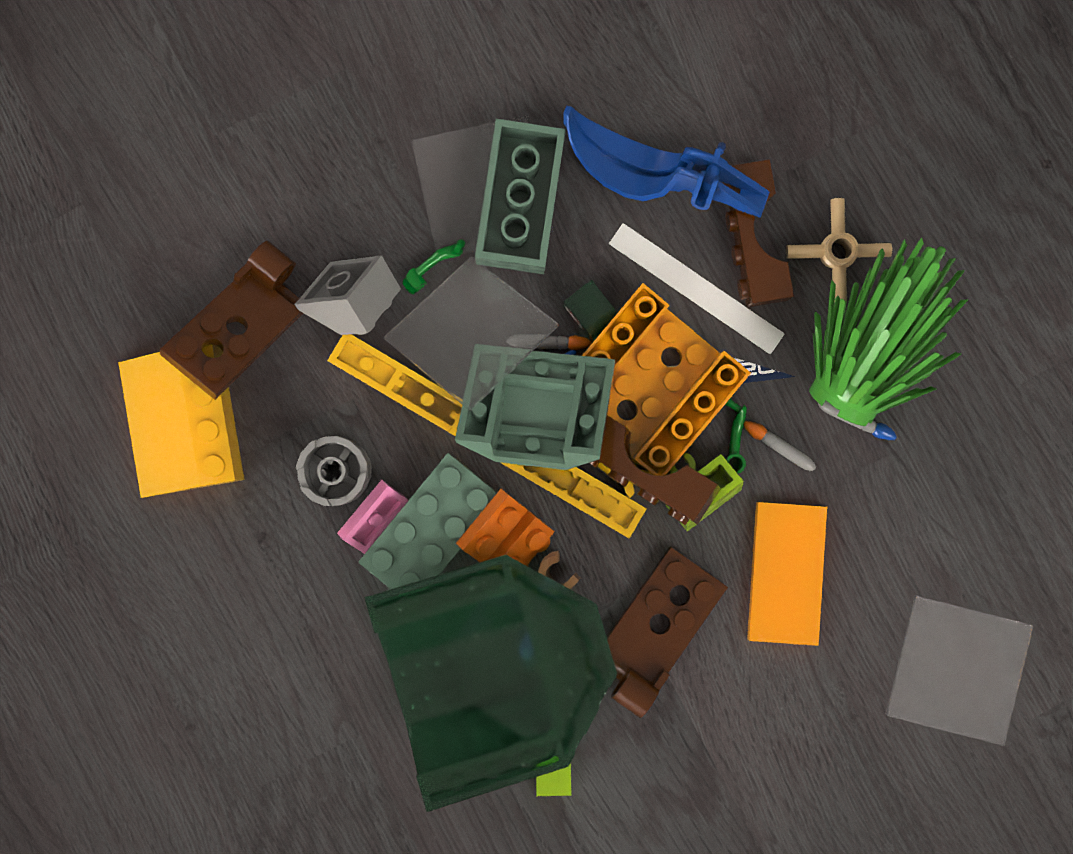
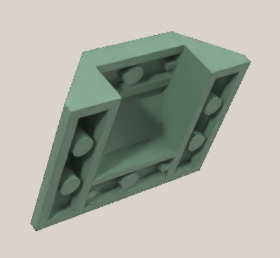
[455,345,615,470]

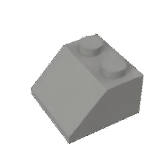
[295,255,401,335]

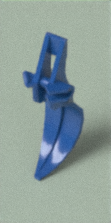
[563,106,770,218]

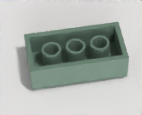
[475,119,566,275]
[358,453,498,607]

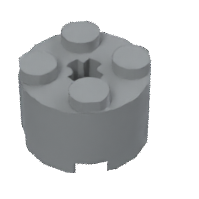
[296,436,372,506]

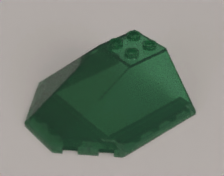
[364,554,617,812]

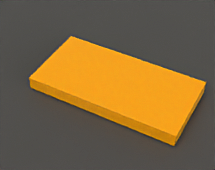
[747,502,827,646]

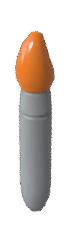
[507,335,592,350]
[744,420,816,471]

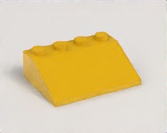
[118,345,244,498]

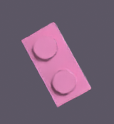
[337,480,409,554]

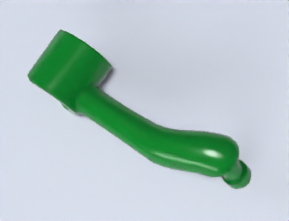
[402,239,465,295]
[725,398,747,474]

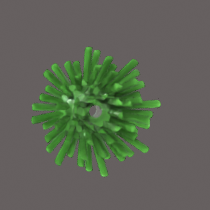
[809,238,968,426]

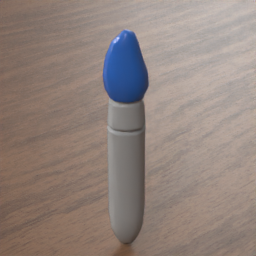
[818,401,897,440]

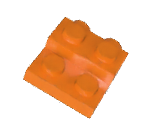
[456,489,555,586]

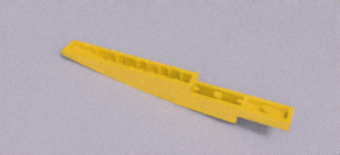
[327,334,647,538]

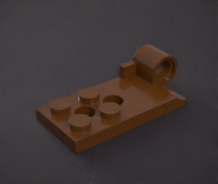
[160,241,303,400]
[591,547,728,718]

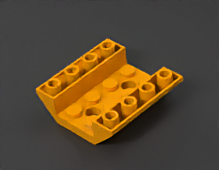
[582,283,751,476]

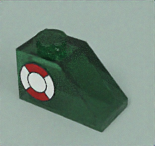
[563,280,617,343]

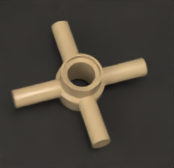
[786,198,892,303]

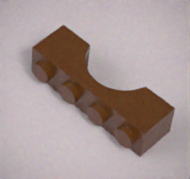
[721,159,794,308]
[589,415,720,525]

